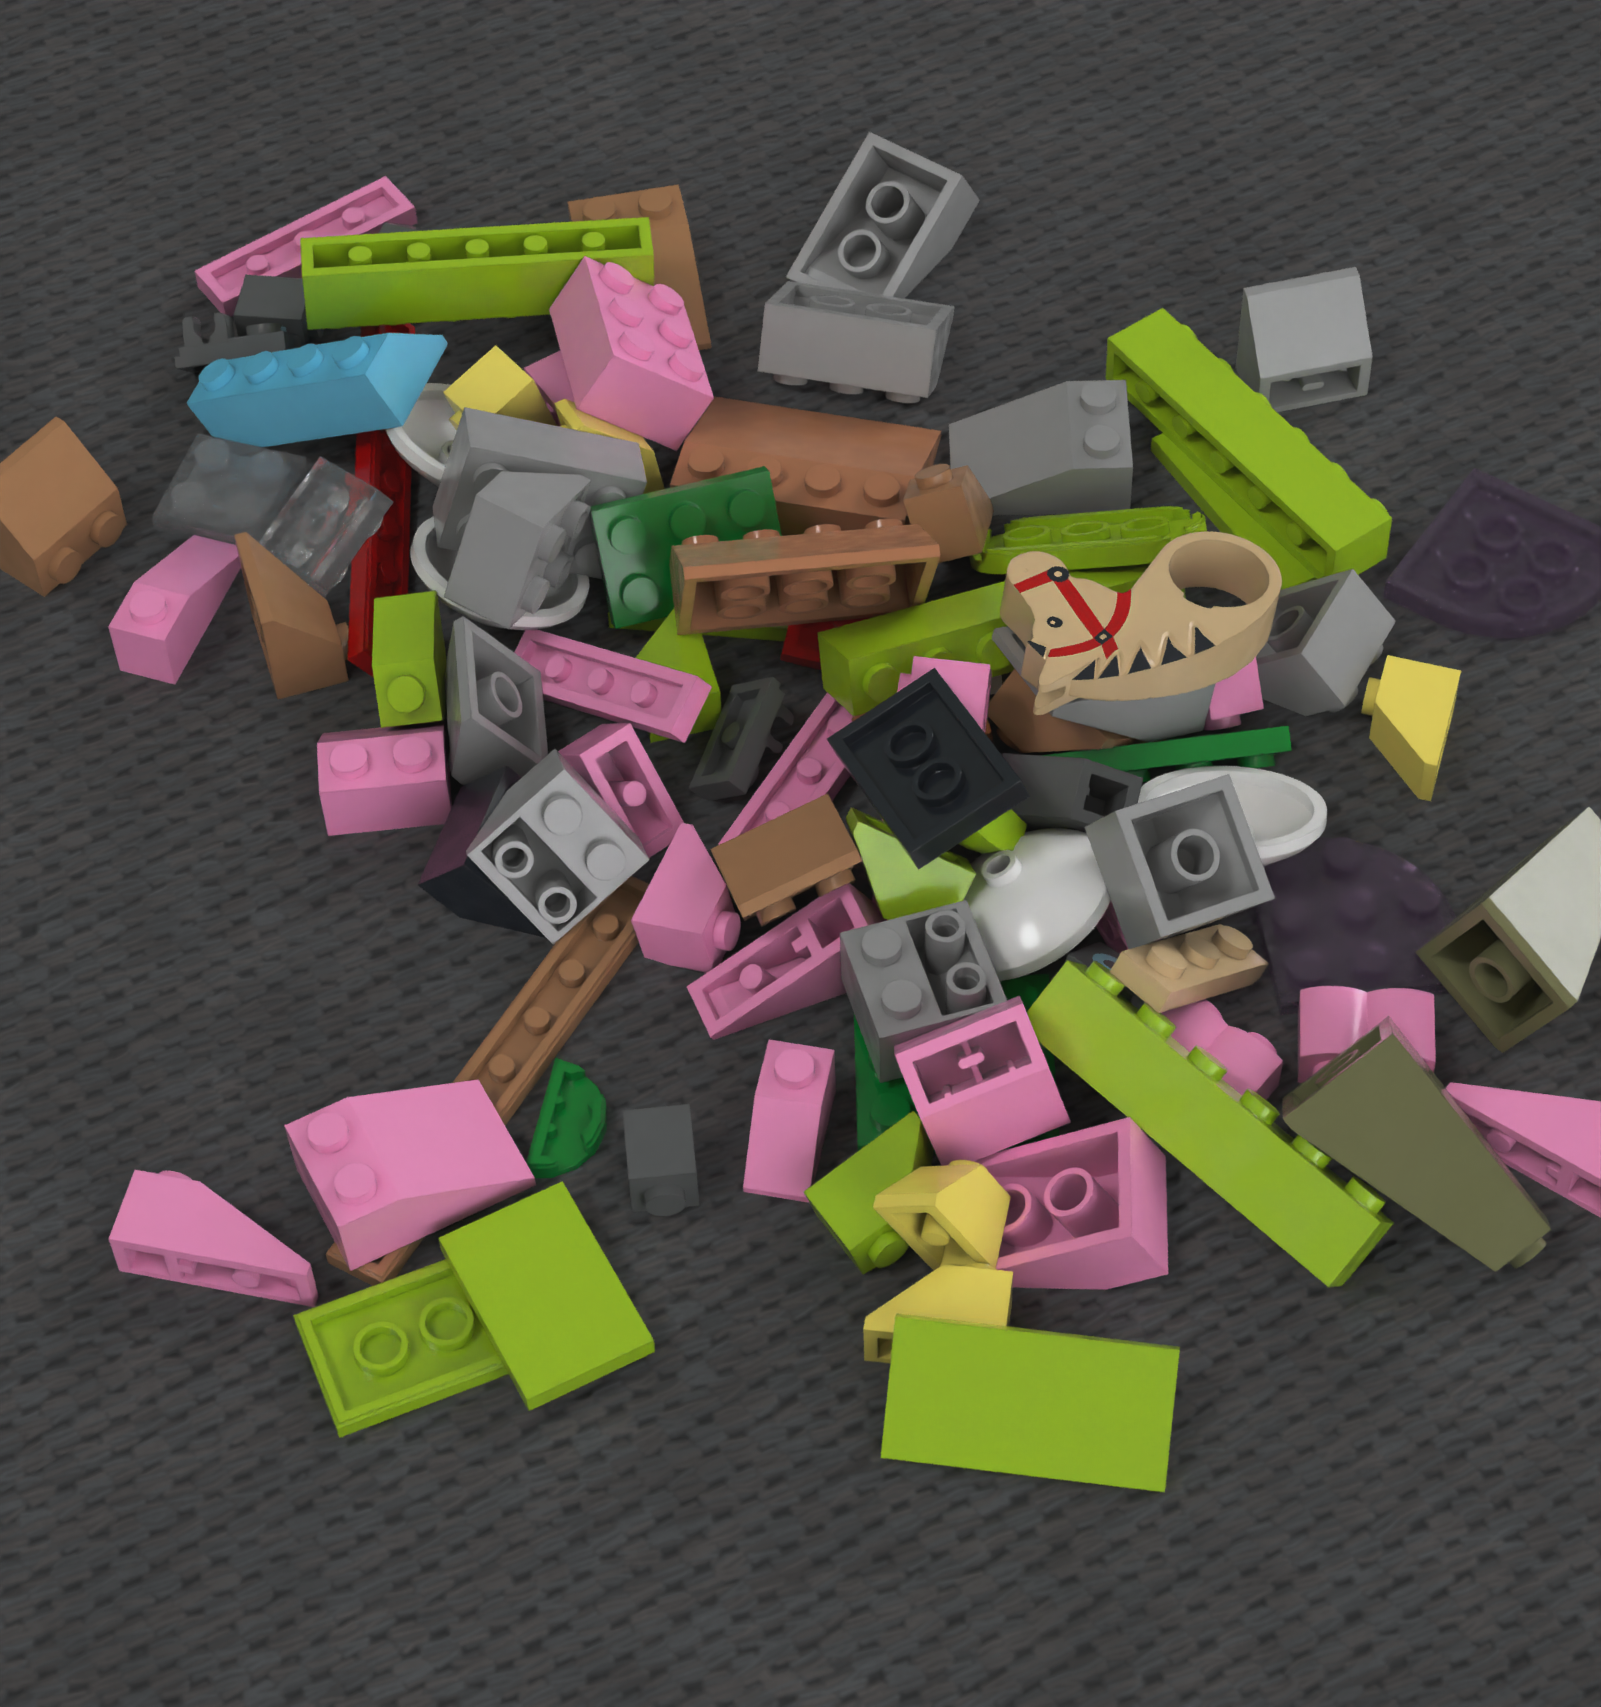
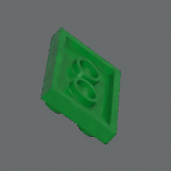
[589,466,782,629]

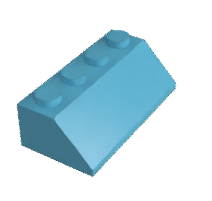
[186,333,448,452]

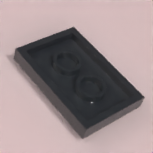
[827,668,1030,870]

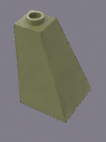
[1415,807,1601,1053]
[1282,1016,1551,1272]

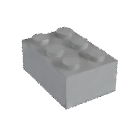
[432,407,647,579]

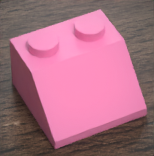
[317,721,452,836]

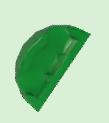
[526,1058,607,1178]

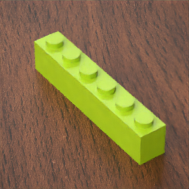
[300,217,654,330]
[1105,308,1392,579]
[818,563,1185,717]
[1027,961,1394,1287]

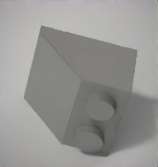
[1256,569,1396,716]
[444,616,548,785]
[1084,774,1275,949]

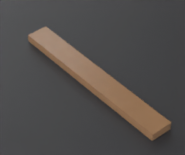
[326,876,649,1286]

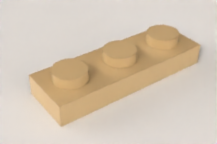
[1110,924,1269,1013]

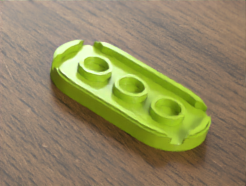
[969,506,1207,574]

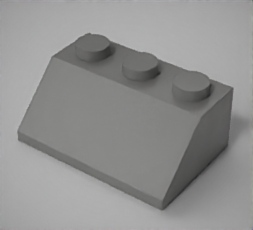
[758,281,955,403]

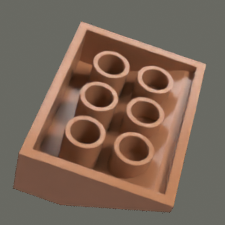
[670,397,941,536]
[670,519,941,635]

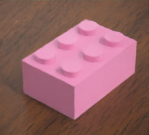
[549,256,714,451]

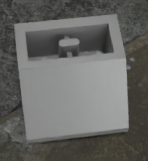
[1236,267,1373,412]
[444,471,591,629]
[466,749,650,945]
[840,900,1007,1083]

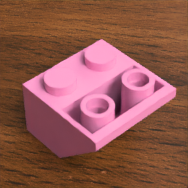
[894,996,1071,1166]

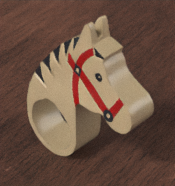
[1000,531,1282,715]

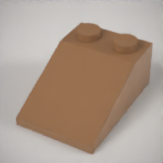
[568,185,711,350]

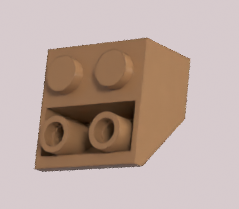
[710,793,863,927]

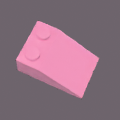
[284,1080,536,1271]
[973,1117,1168,1290]

